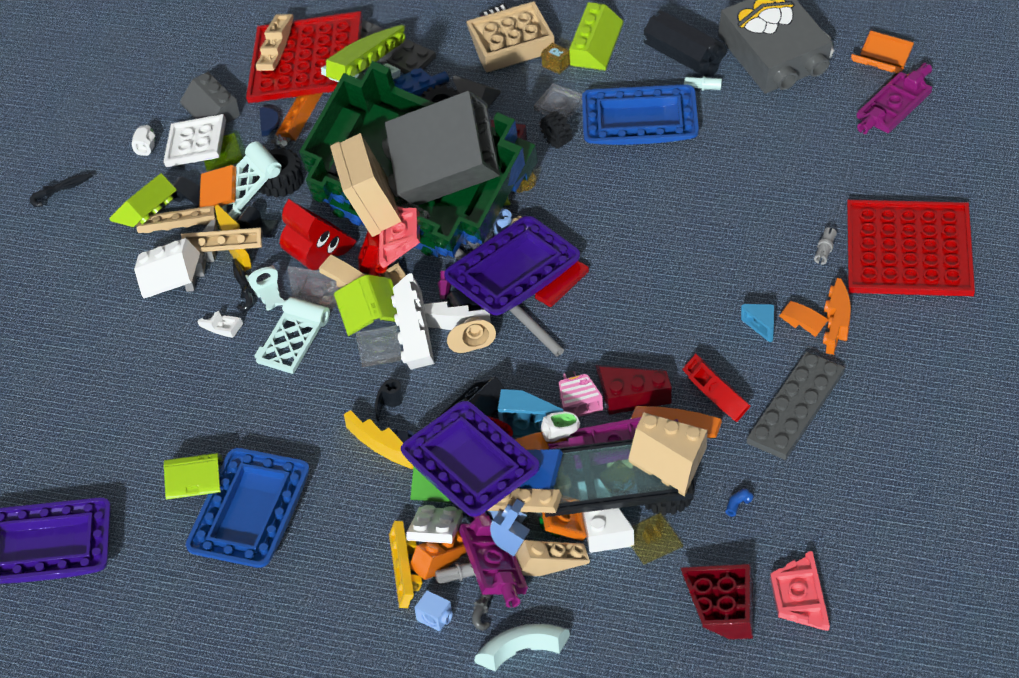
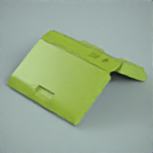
[334,275,397,336]
[164,453,223,500]

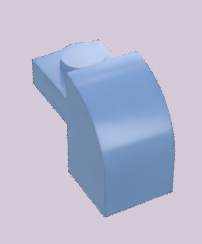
[490,499,530,556]

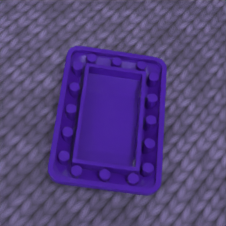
[444,216,580,315]
[401,401,540,517]
[0,498,111,584]

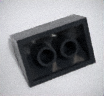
[434,376,505,420]

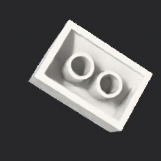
[134,238,200,298]

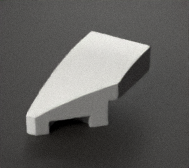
[197,311,243,338]

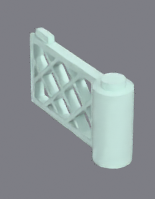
[220,142,281,220]
[255,297,330,374]

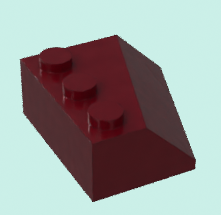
[596,365,672,415]
[681,564,753,640]

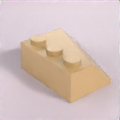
[628,412,707,497]

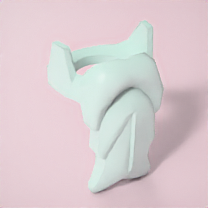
[245,265,285,310]

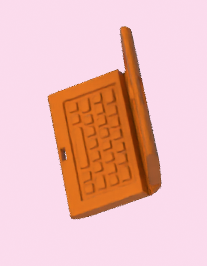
[851,31,914,74]

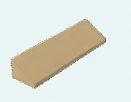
[181,228,263,252]

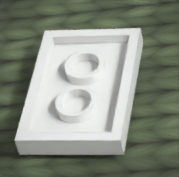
[407,505,463,543]

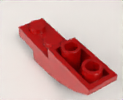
[682,353,751,422]

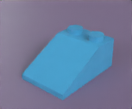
[498,389,564,438]

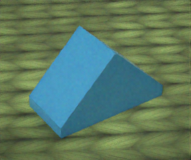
[741,304,774,342]

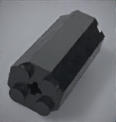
[644,10,727,77]

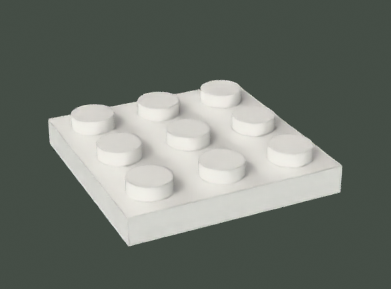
[163,114,226,167]

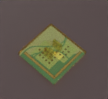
[631,513,683,565]

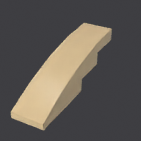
[255,14,294,71]
[319,255,365,288]

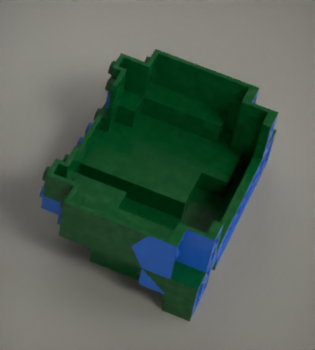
[299,61,538,257]

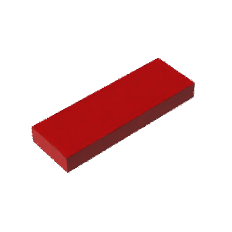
[535,261,589,307]

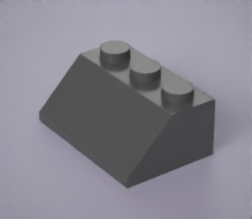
[180,72,240,124]

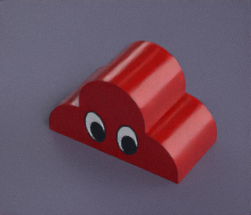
[280,199,356,270]

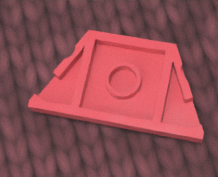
[379,207,420,268]
[770,551,830,631]

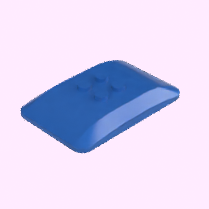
[582,85,699,145]
[186,448,309,568]

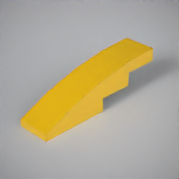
[215,205,252,271]
[344,410,414,469]

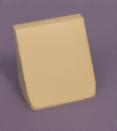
[381,263,406,286]

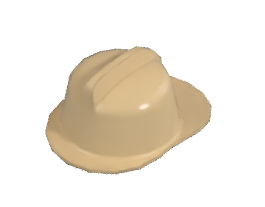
[447,317,496,353]

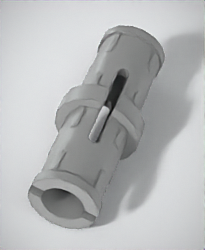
[814,227,837,265]

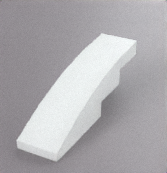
[424,302,491,330]

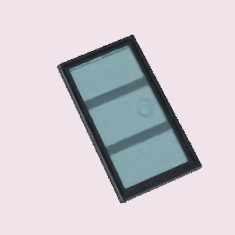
[545,439,694,517]

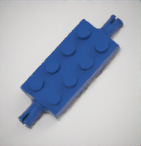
[393,68,449,96]

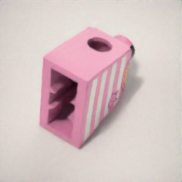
[558,370,603,417]

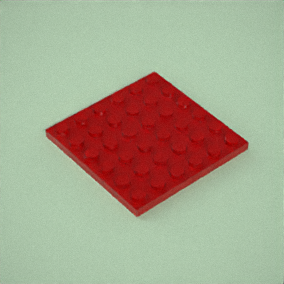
[246,11,363,103]
[847,200,975,296]

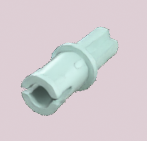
[684,76,722,91]

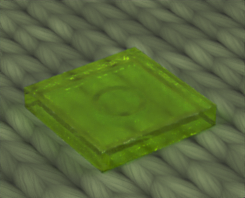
[203,133,243,171]

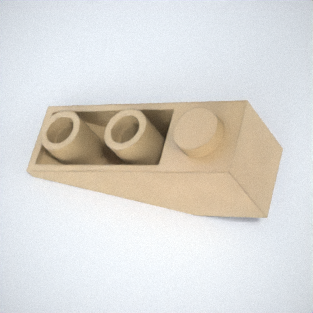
[515,540,590,576]

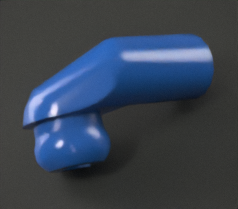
[725,489,754,517]

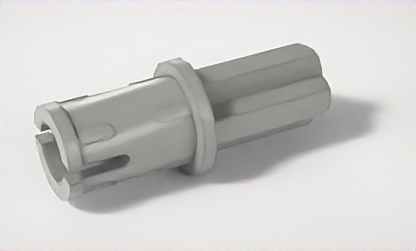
[435,562,475,584]

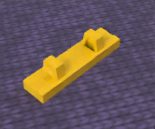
[389,521,422,608]

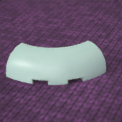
[475,624,570,672]

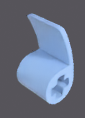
[493,209,512,236]

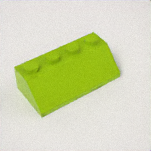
[569,2,623,71]

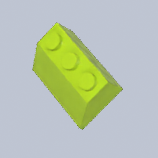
[109,173,177,227]

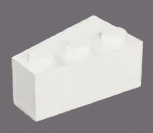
[578,480,634,553]

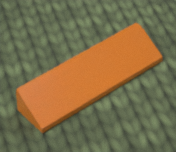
[275,93,323,141]

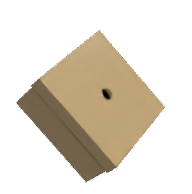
[330,133,402,237]

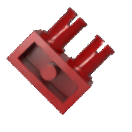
[358,231,389,277]

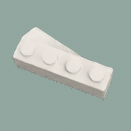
[391,273,435,369]

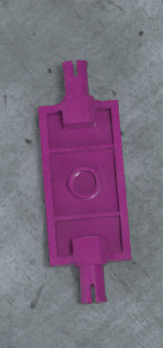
[857,63,932,134]
[548,417,678,470]
[459,512,528,607]

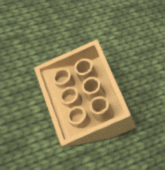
[466,1,555,73]

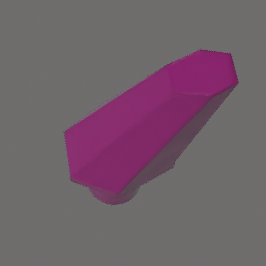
[438,271,451,299]

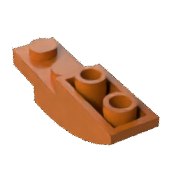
[823,278,851,355]

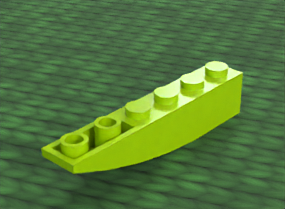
[326,25,405,81]

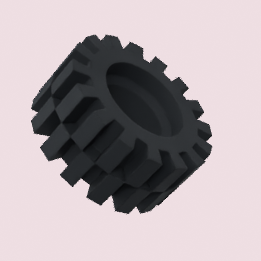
[539,111,573,149]

